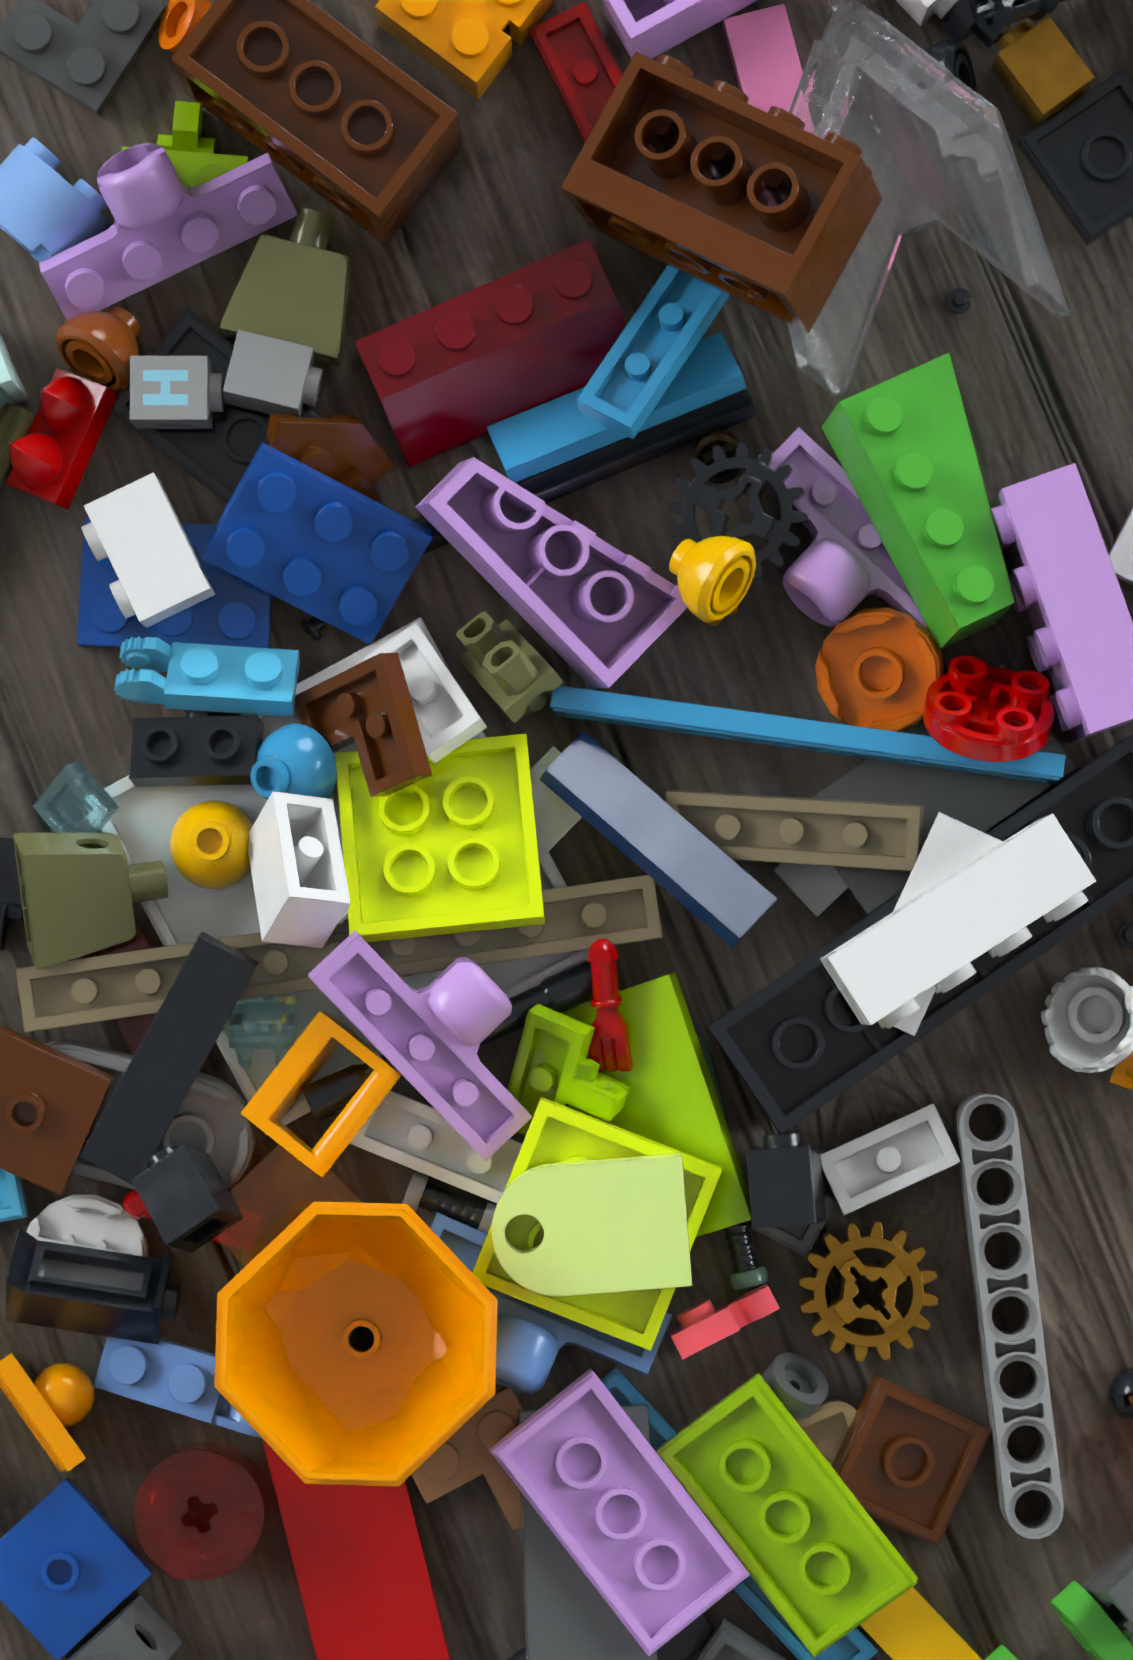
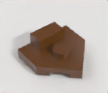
[266,413,395,501]

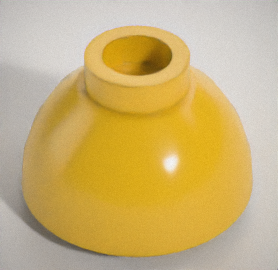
[669,536,756,623]
[170,800,254,889]

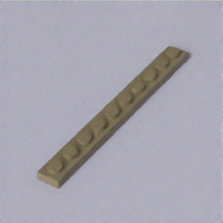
[16,875,663,1032]

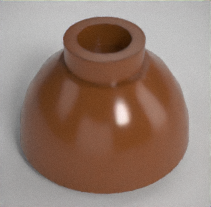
[55,306,141,392]

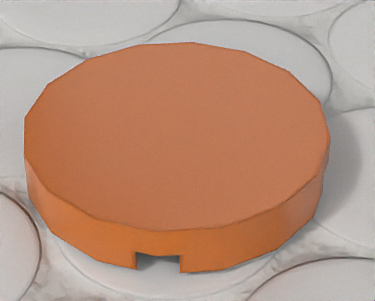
[815,607,944,732]

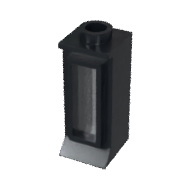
[6,1227,181,1345]

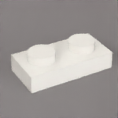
[364,622,487,764]
[821,1103,961,1216]

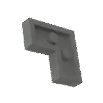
[0,0,166,117]

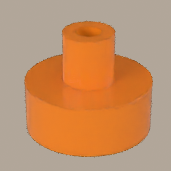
[158,0,213,54]

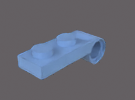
[93,1337,262,1438]

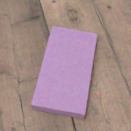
[489,1369,750,1656]

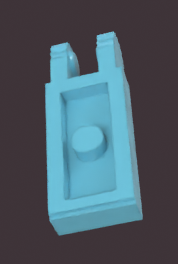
[114,636,300,717]

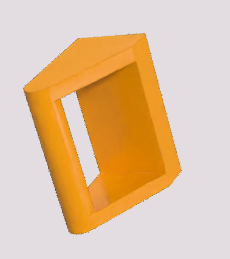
[241,1011,402,1177]

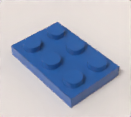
[201,442,433,645]
[77,518,273,649]

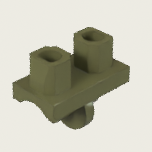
[456,611,564,723]

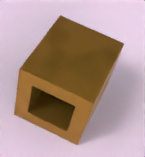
[991,16,1095,127]

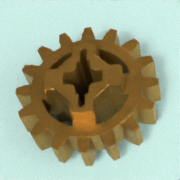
[798,1221,939,1362]

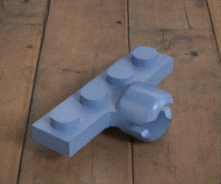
[430,1213,672,1394]

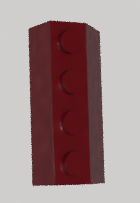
[355,238,626,469]

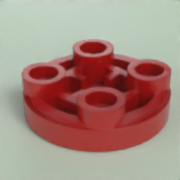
[923,655,1054,762]

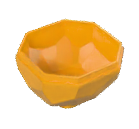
[214,1201,498,1486]

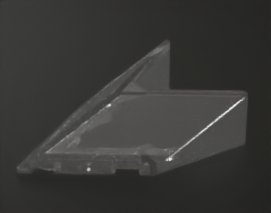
[788,0,1070,397]

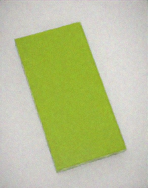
[562,972,751,1237]
[656,1373,918,1658]

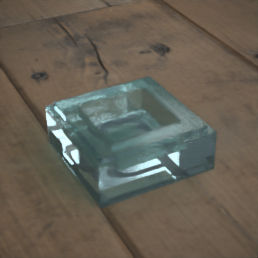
[33,761,120,833]

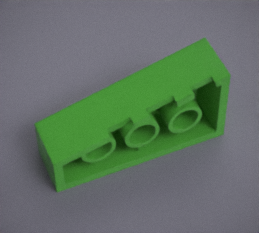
[821,353,1015,650]

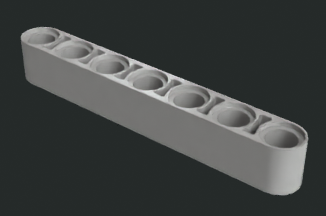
[954,1092,1064,1539]

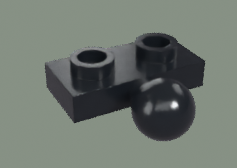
[129,710,264,787]

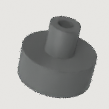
[762,1352,829,1419]

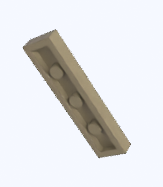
[665,789,924,871]

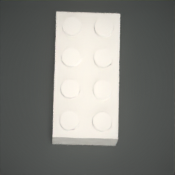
[820,814,1096,1029]

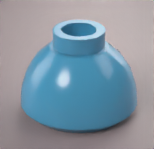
[250,723,337,800]

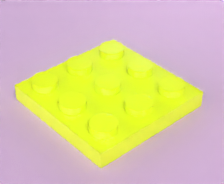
[335,734,545,942]
[472,1097,722,1351]

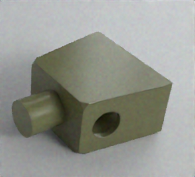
[220,208,351,368]
[13,833,168,970]

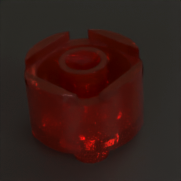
[134,1441,270,1581]

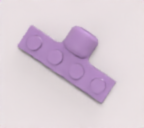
[39,143,298,321]
[765,427,928,629]
[308,930,532,1161]

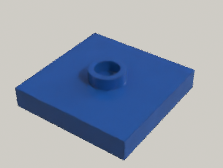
[0,1477,154,1660]

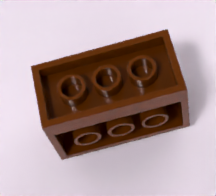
[171,0,463,246]
[561,52,883,333]

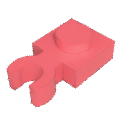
[669,1283,780,1360]

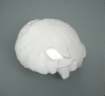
[1041,967,1133,1073]

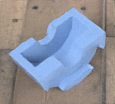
[0,137,112,263]

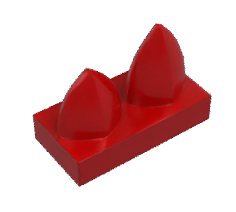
[6,368,119,510]

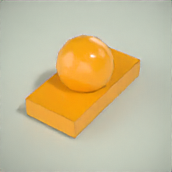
[0,1353,95,1473]

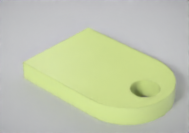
[491,1153,692,1296]

